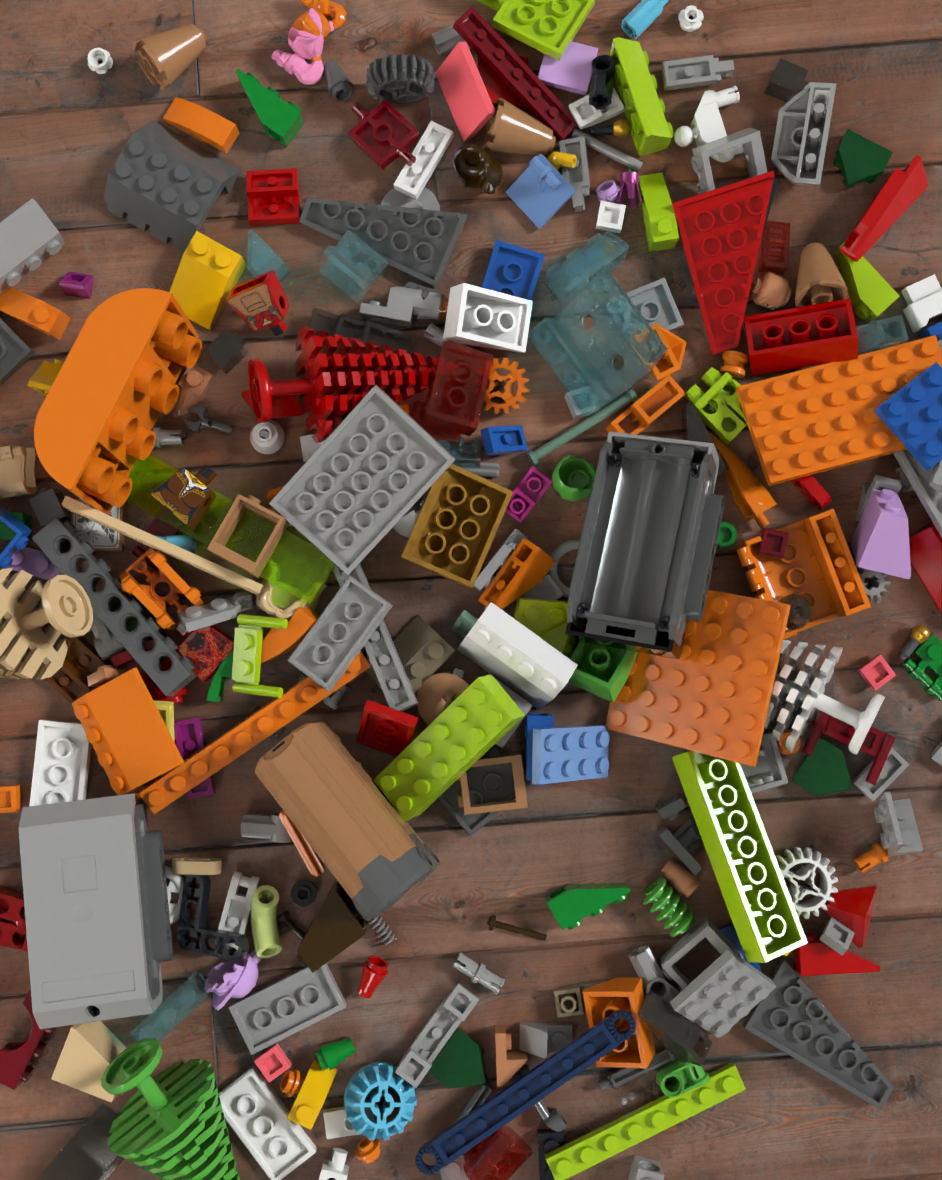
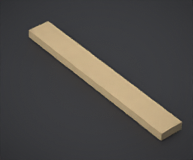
[62,496,264,596]

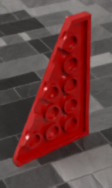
[672,171,775,355]

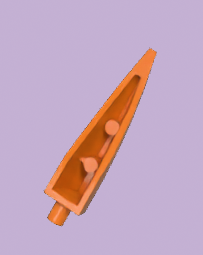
[701,428,776,528]

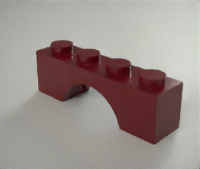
[0,988,56,1090]

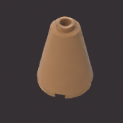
[133,24,207,91]
[483,98,556,156]
[795,242,849,307]

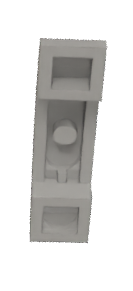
[395,983,479,1088]

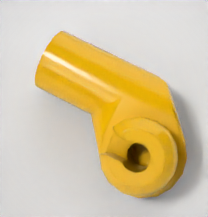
[546,151,577,170]

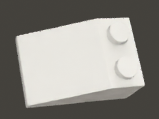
[443,283,533,353]

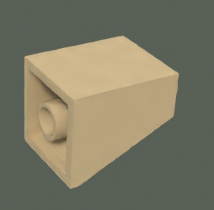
[51,1021,126,1103]

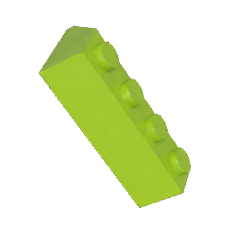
[609,37,673,158]

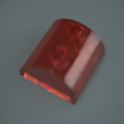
[463,1125,533,1180]

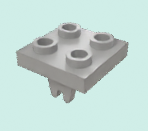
[740,732,789,794]

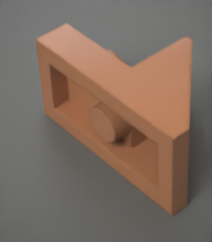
[495,1025,528,1087]

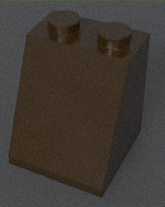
[297,881,368,973]

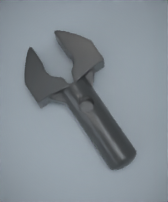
[184,405,233,435]

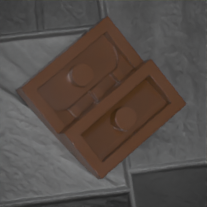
[44,636,114,704]

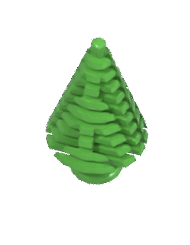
[101,1038,240,1180]

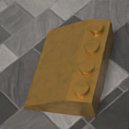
[401,464,513,588]

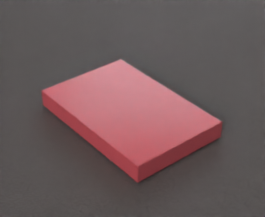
[435,41,496,142]

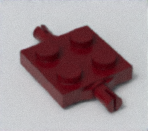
[348,99,420,170]

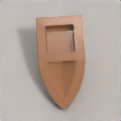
[176,365,215,415]

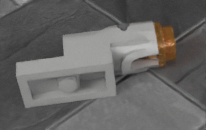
[359,282,449,328]

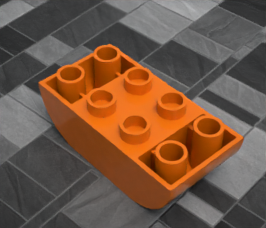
[34,288,202,515]

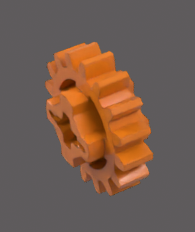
[473,358,530,414]

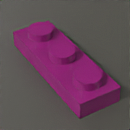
[174,717,216,800]

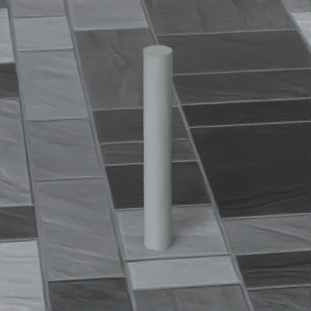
[571,128,643,172]

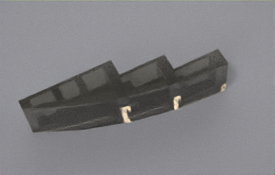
[308,307,416,355]

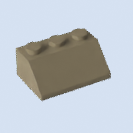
[365,615,455,693]

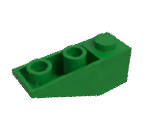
[236,69,304,147]
[545,883,631,930]

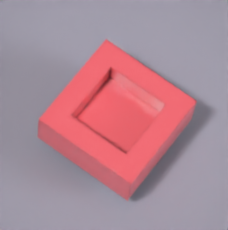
[857,654,896,691]
[254,1042,292,1082]

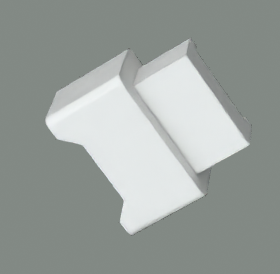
[901,274,942,333]

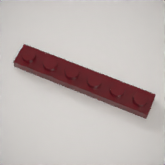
[453,6,578,142]

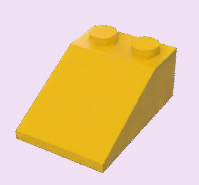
[169,231,247,331]

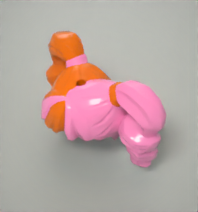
[271,0,347,85]

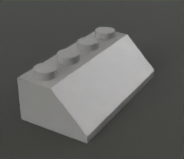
[0,198,65,295]

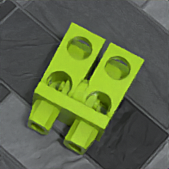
[684,367,747,446]

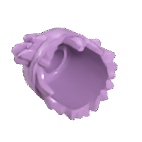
[204,950,262,1010]

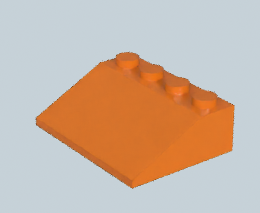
[71,667,185,795]

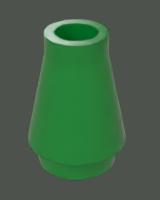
[315,1037,356,1071]

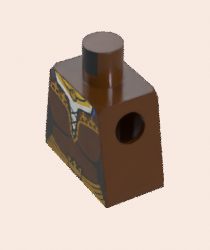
[150,465,217,531]

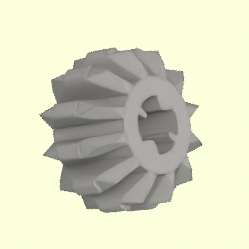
[855,564,891,605]

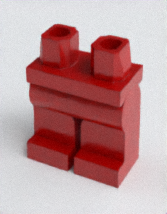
[0,886,28,952]

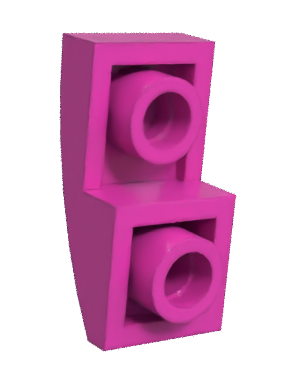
[505,465,552,523]

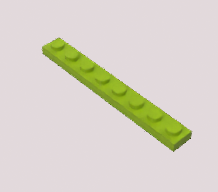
[545,1062,746,1180]

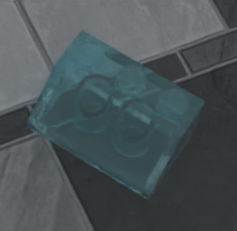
[544,231,630,307]

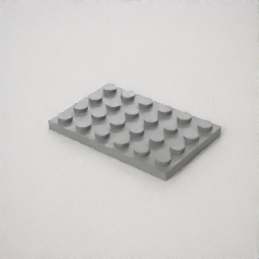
[269,385,455,575]

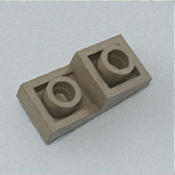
[554,979,607,1018]

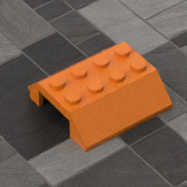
[736,509,871,640]

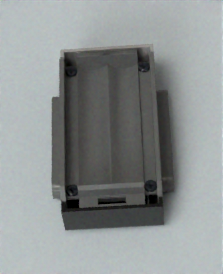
[565,432,725,659]

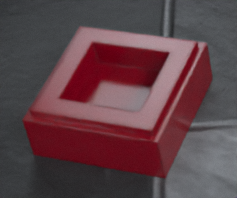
[756,528,789,559]

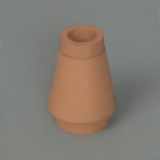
[661,859,700,898]

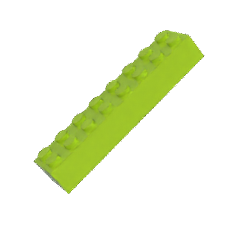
[672,750,808,963]

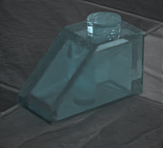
[247,229,291,283]

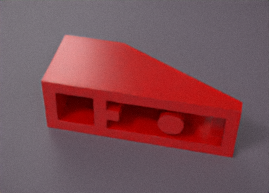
[793,933,880,976]

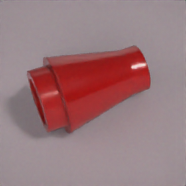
[357,956,388,998]

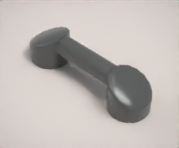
[519,1064,568,1132]

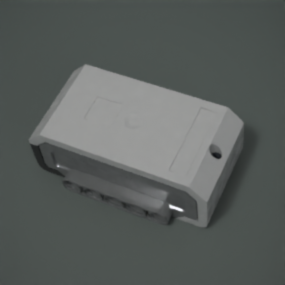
[18,792,173,1029]

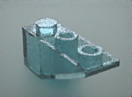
[856,315,909,355]

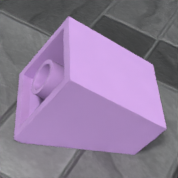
[850,489,911,579]

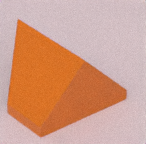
[634,323,687,381]

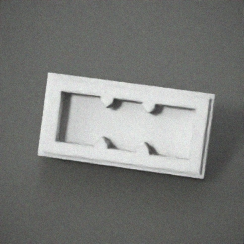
[323,1106,376,1139]

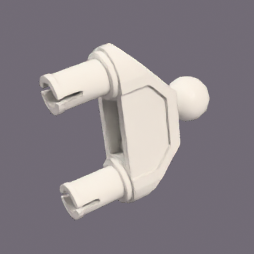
[674,86,744,163]

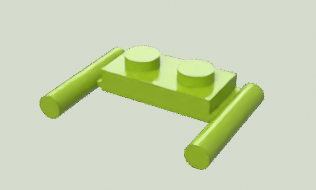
[232,614,288,698]

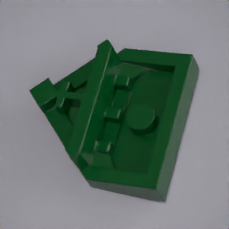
[833,129,893,188]
[792,737,853,796]
[428,1028,488,1089]

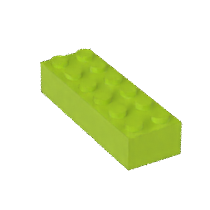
[373,674,525,821]

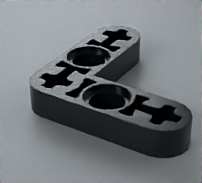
[177,875,249,960]

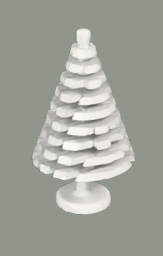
[765,640,885,755]

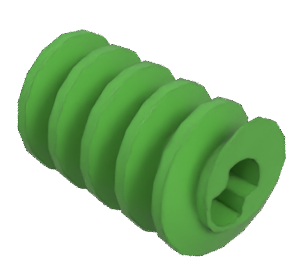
[642,877,697,938]

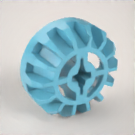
[344,1061,417,1141]

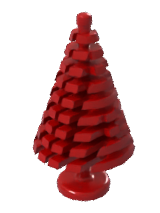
[248,326,456,443]

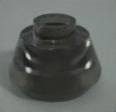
[779,594,812,629]

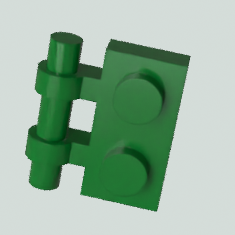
[902,634,942,701]

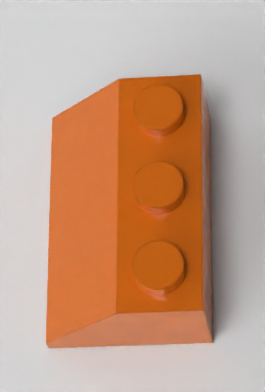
[583,977,655,1068]

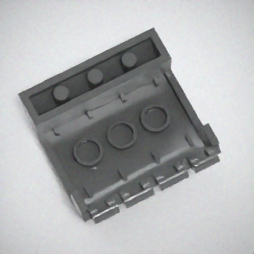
[104,121,242,253]

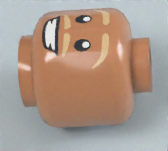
[750,272,791,310]

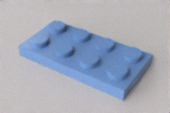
[532,725,610,785]

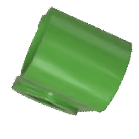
[656,1051,710,1098]

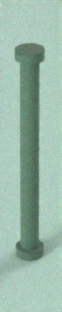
[526,388,638,466]

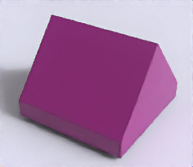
[59,272,93,299]

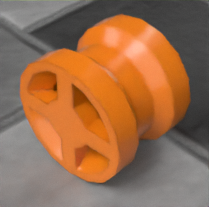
[719,351,749,378]

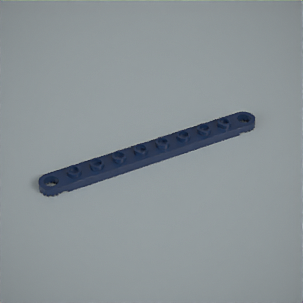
[415,1009,636,1175]

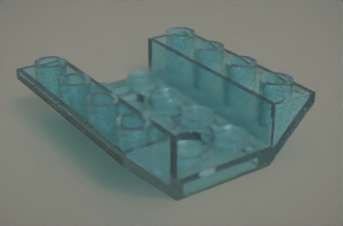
[528,265,668,416]

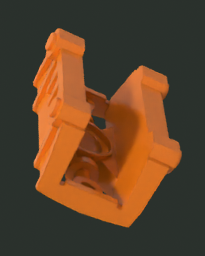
[120,548,204,631]

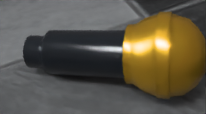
[590,119,630,138]

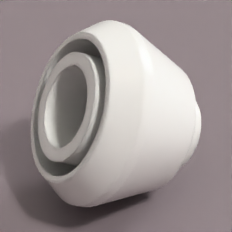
[250,420,285,454]

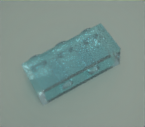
[130,970,211,1042]

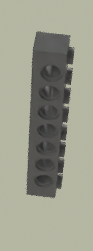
[32,518,197,697]

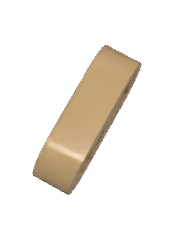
[172,857,222,875]

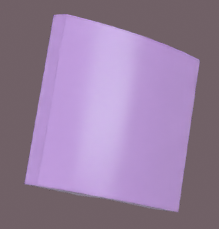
[538,42,599,96]

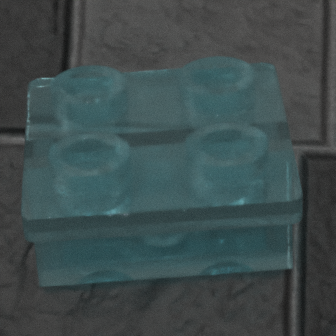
[320,230,388,303]

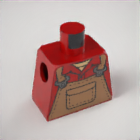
[226,270,289,336]

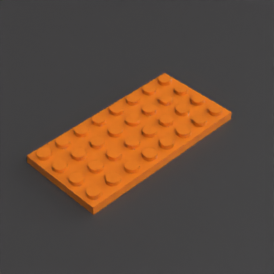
[736,335,942,486]

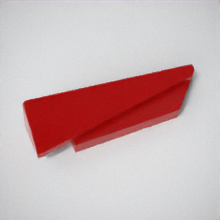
[839,155,928,262]

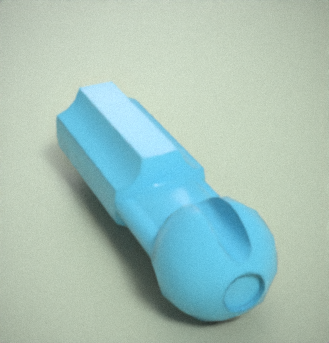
[620,0,669,40]

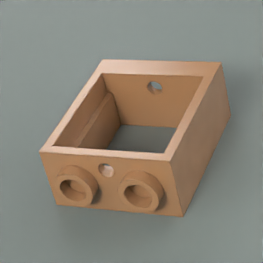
[207,494,289,578]
[456,752,528,815]

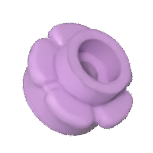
[596,180,620,202]

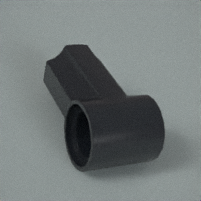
[589,55,616,110]

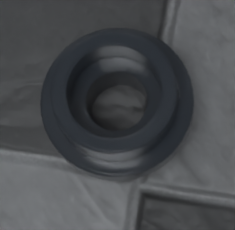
[291,879,317,907]

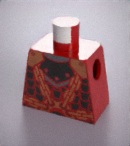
[176,623,234,682]

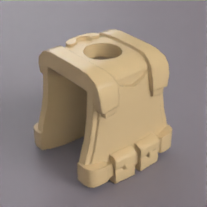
[0,446,38,500]

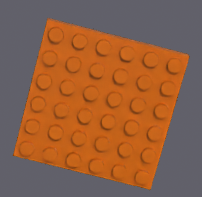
[605,590,791,767]

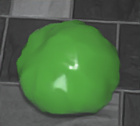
[551,455,597,502]

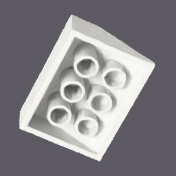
[457,602,578,710]

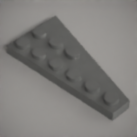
[299,197,469,287]

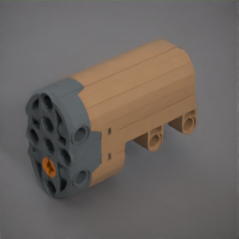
[255,721,440,921]

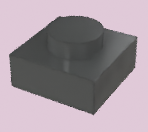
[654,795,686,820]

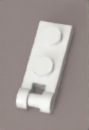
[214,871,260,950]

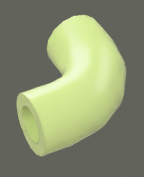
[251,885,282,958]

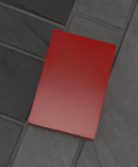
[357,700,418,757]

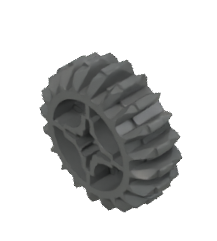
[366,53,435,104]

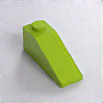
[638,173,679,252]
[836,242,900,323]

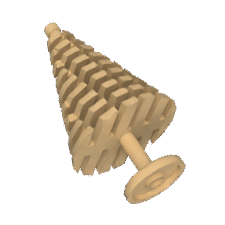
[0,568,93,680]

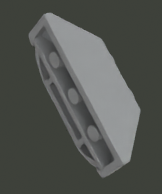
[771,82,836,186]

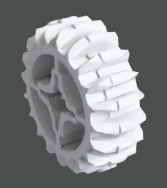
[776,847,838,919]

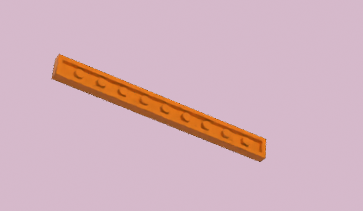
[139,650,371,814]

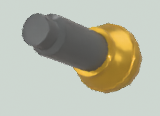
[898,625,930,661]

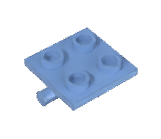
[505,153,576,229]

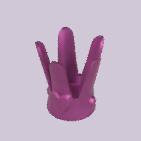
[616,168,643,209]

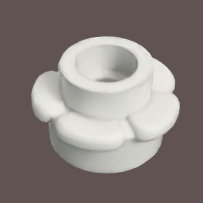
[678,5,704,32]
[88,48,113,74]

